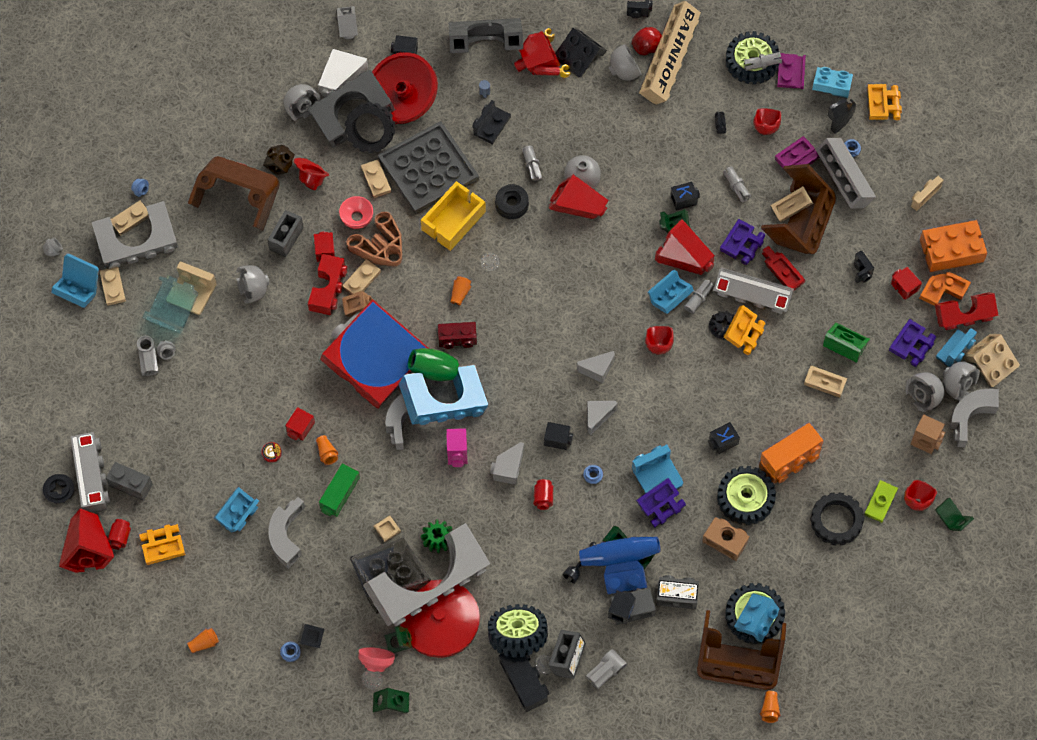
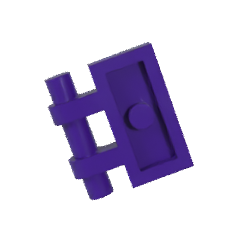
[720,219,766,265]
[889,319,936,367]
[635,478,686,528]

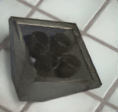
[350,537,431,614]

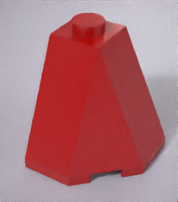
[548,174,609,219]
[655,220,715,275]
[59,508,114,573]

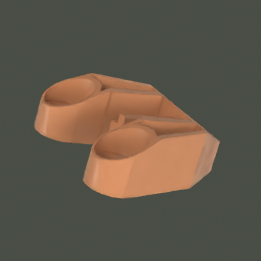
[346,212,402,267]

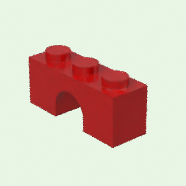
[308,254,348,315]
[935,292,999,330]

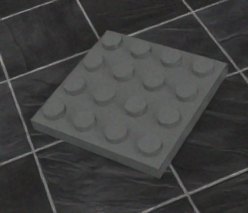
[378,121,479,214]

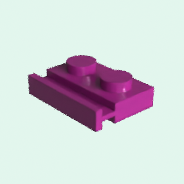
[777,53,806,89]
[775,136,820,168]

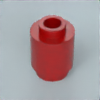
[533,479,554,510]
[108,519,131,550]

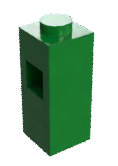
[319,463,360,517]

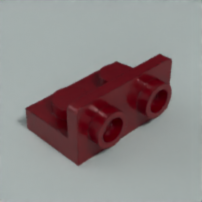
[438,322,477,349]

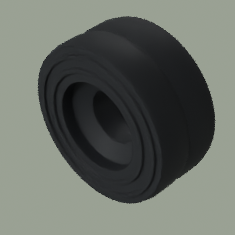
[495,184,529,219]

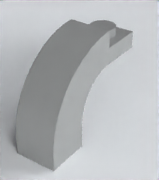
[385,386,428,450]
[949,389,999,448]
[268,497,305,569]

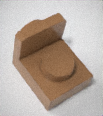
[342,291,372,317]

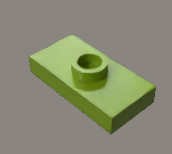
[864,480,898,523]

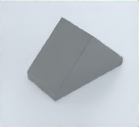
[577,351,615,383]
[587,401,618,435]

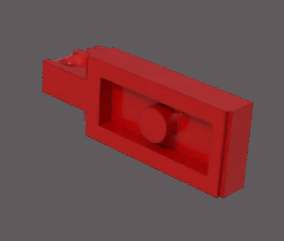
[762,245,806,290]

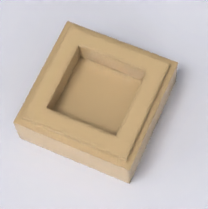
[374,516,401,542]

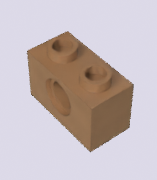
[910,414,946,454]
[702,517,750,561]

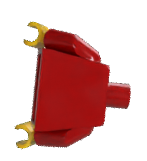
[514,28,570,78]

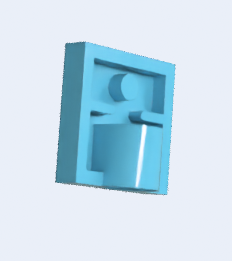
[812,67,853,98]

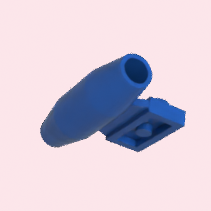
[579,537,661,594]

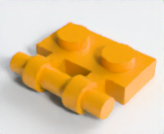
[867,84,902,120]
[723,305,766,355]
[139,524,185,565]

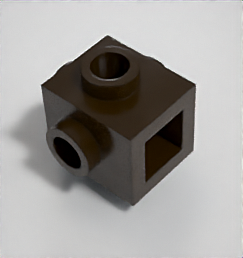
[263,144,295,175]

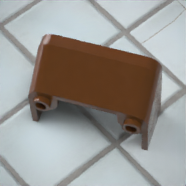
[188,156,280,231]
[761,164,836,254]
[697,610,787,690]

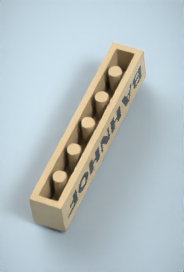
[639,1,701,105]

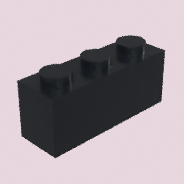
[498,653,549,712]

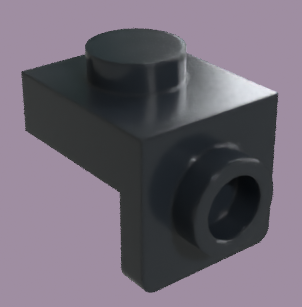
[627,0,653,18]

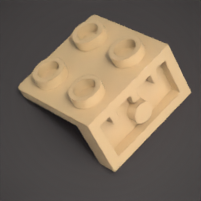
[166,261,217,315]
[963,334,1020,387]

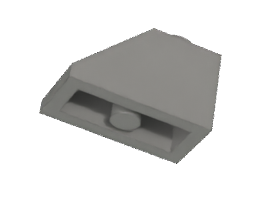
[337,6,358,39]
[490,442,524,485]

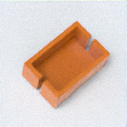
[920,220,987,272]
[759,422,824,484]

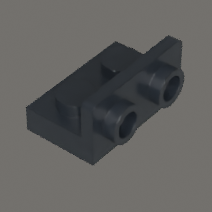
[472,100,511,145]

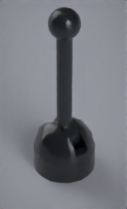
[562,542,596,584]

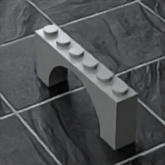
[363,523,490,627]

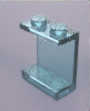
[142,275,199,334]

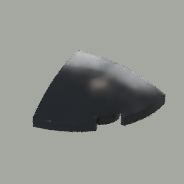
[827,99,856,134]

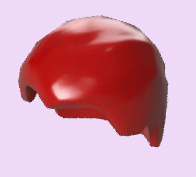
[631,27,662,56]
[753,108,781,135]
[645,326,674,355]
[904,480,937,511]

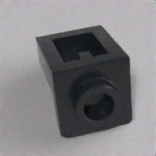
[854,250,874,283]

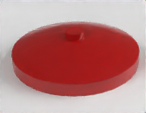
[372,52,438,124]
[400,580,480,658]

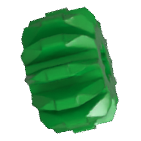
[421,519,452,554]

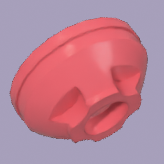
[339,196,373,229]
[358,647,395,672]

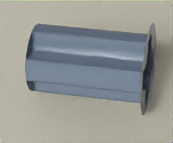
[479,80,490,98]

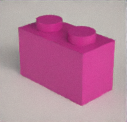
[447,429,468,467]

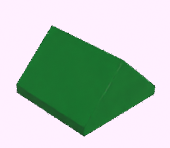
[823,323,870,363]

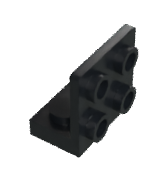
[555,28,607,77]

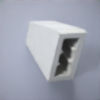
[318,49,368,97]

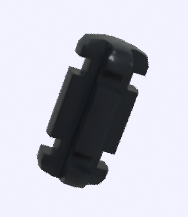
[714,111,726,134]

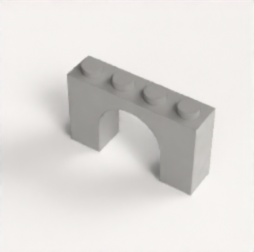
[92,201,178,269]

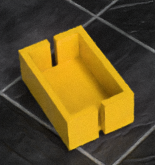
[421,181,486,251]

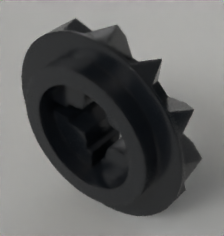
[709,311,735,340]
[43,474,75,505]

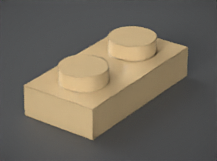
[361,160,391,198]
[911,176,943,211]
[771,187,813,222]
[111,201,149,236]
[342,259,381,294]
[100,267,126,306]
[804,366,847,398]

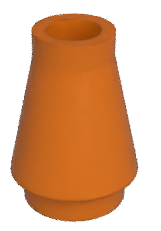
[450,276,472,306]
[316,435,338,465]
[187,628,219,653]
[760,691,780,723]

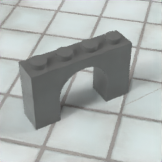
[449,18,523,53]
[308,70,395,148]

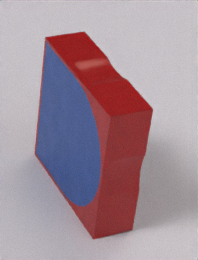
[320,299,428,409]

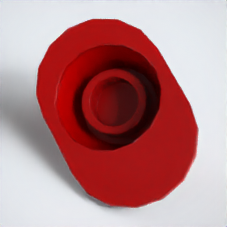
[293,158,329,191]

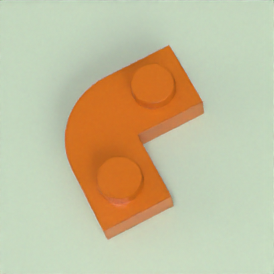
[919,272,971,306]

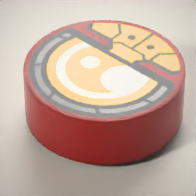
[262,442,282,462]

